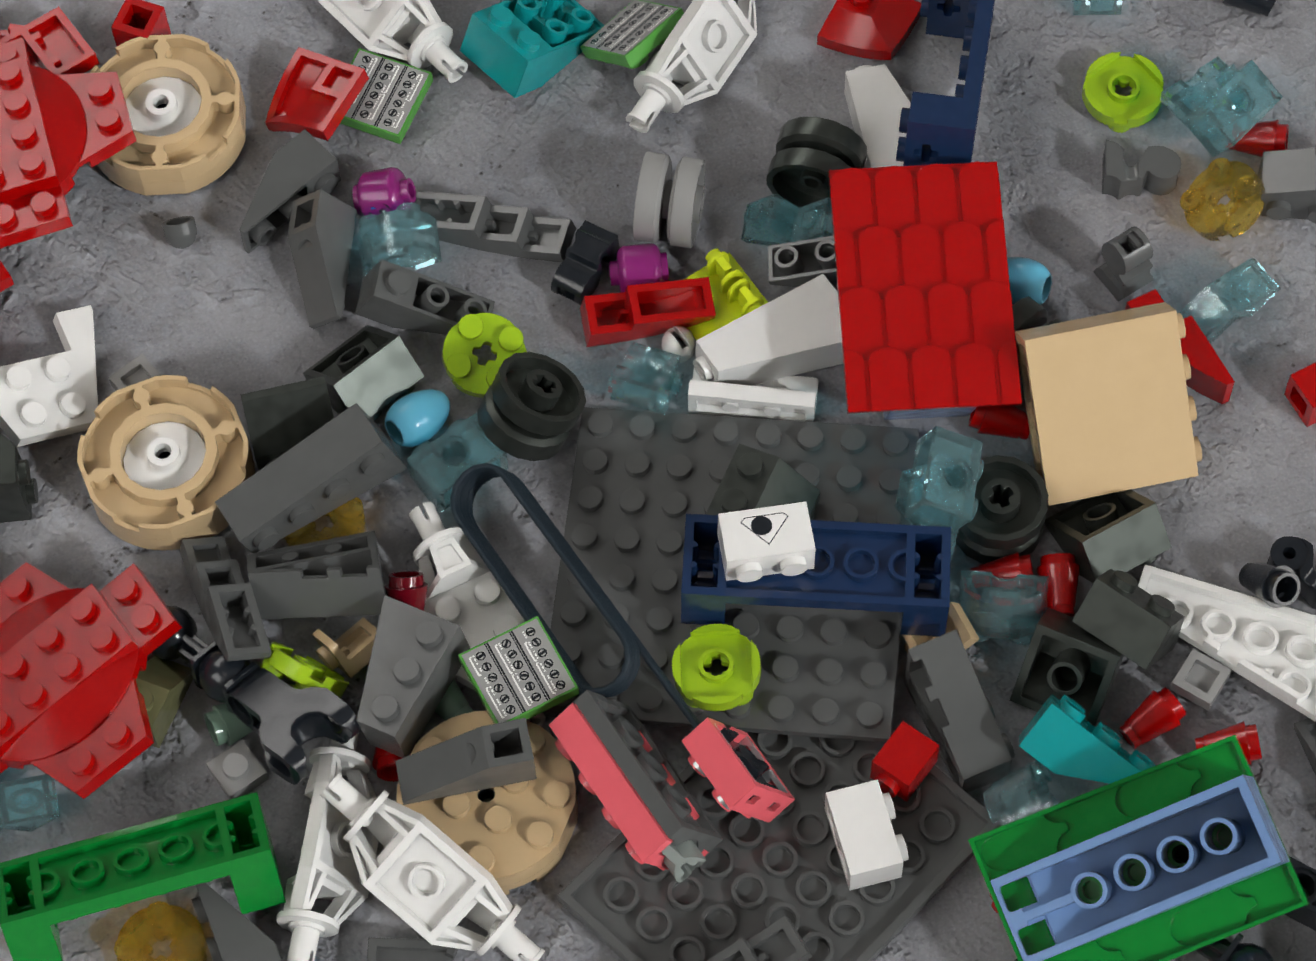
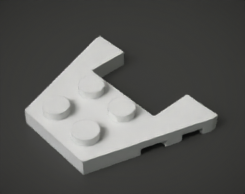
[0,305,98,447]

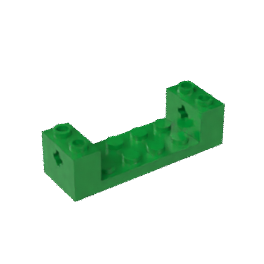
[0,792,286,961]

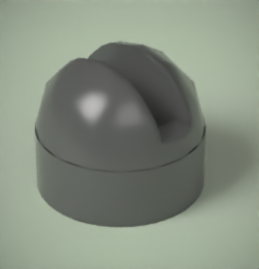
[162,216,197,249]

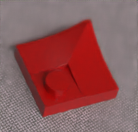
[817,0,921,60]
[265,47,369,141]

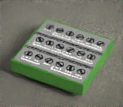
[580,0,684,69]
[340,48,433,144]
[458,616,579,724]

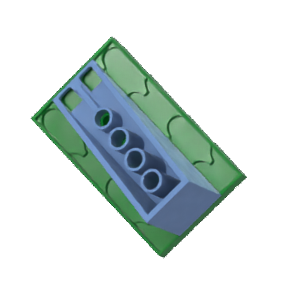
[968,735,1310,961]

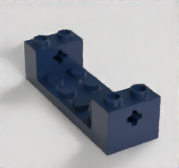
[896,0,995,166]
[681,514,951,637]

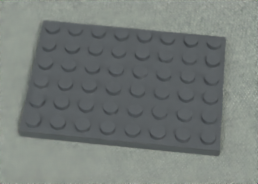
[558,729,1001,961]

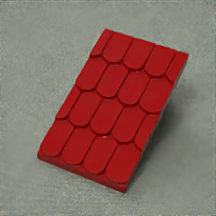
[828,161,1022,420]

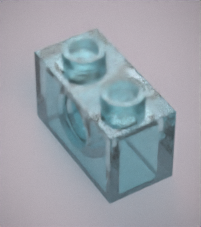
[1182,59,1283,157]
[407,413,509,514]
[905,426,984,534]

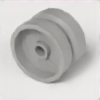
[633,151,706,248]

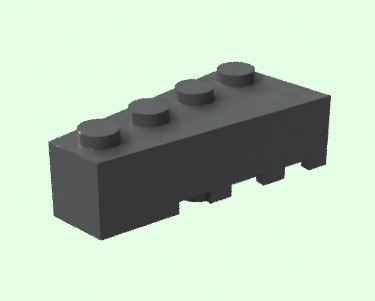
[215,402,408,553]

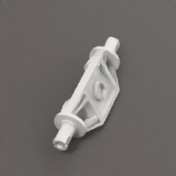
[318,0,468,83]
[626,0,757,133]
[409,502,546,725]
[276,714,379,961]
[320,773,545,961]

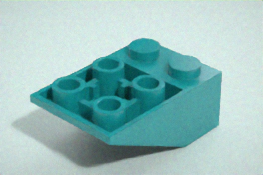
[459,0,604,98]
[1019,694,1156,784]

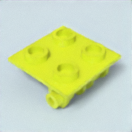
[683,248,768,340]

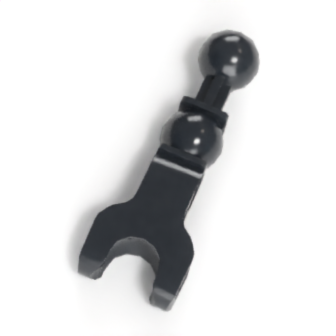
[151,605,360,785]

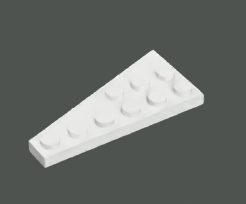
[1138,564,1316,722]

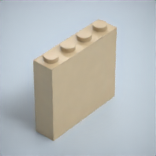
[1015,302,1202,506]

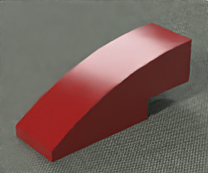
[580,277,716,347]
[1125,289,1235,404]

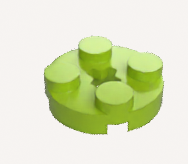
[1082,52,1164,133]
[442,313,526,398]
[672,624,761,711]
[260,642,349,699]

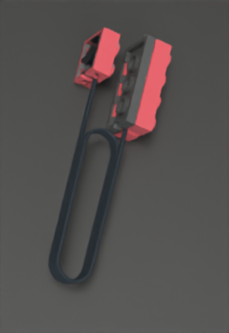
[450,463,795,883]

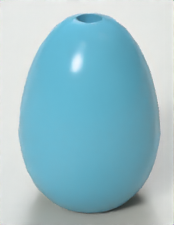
[1007,257,1052,305]
[384,389,450,447]

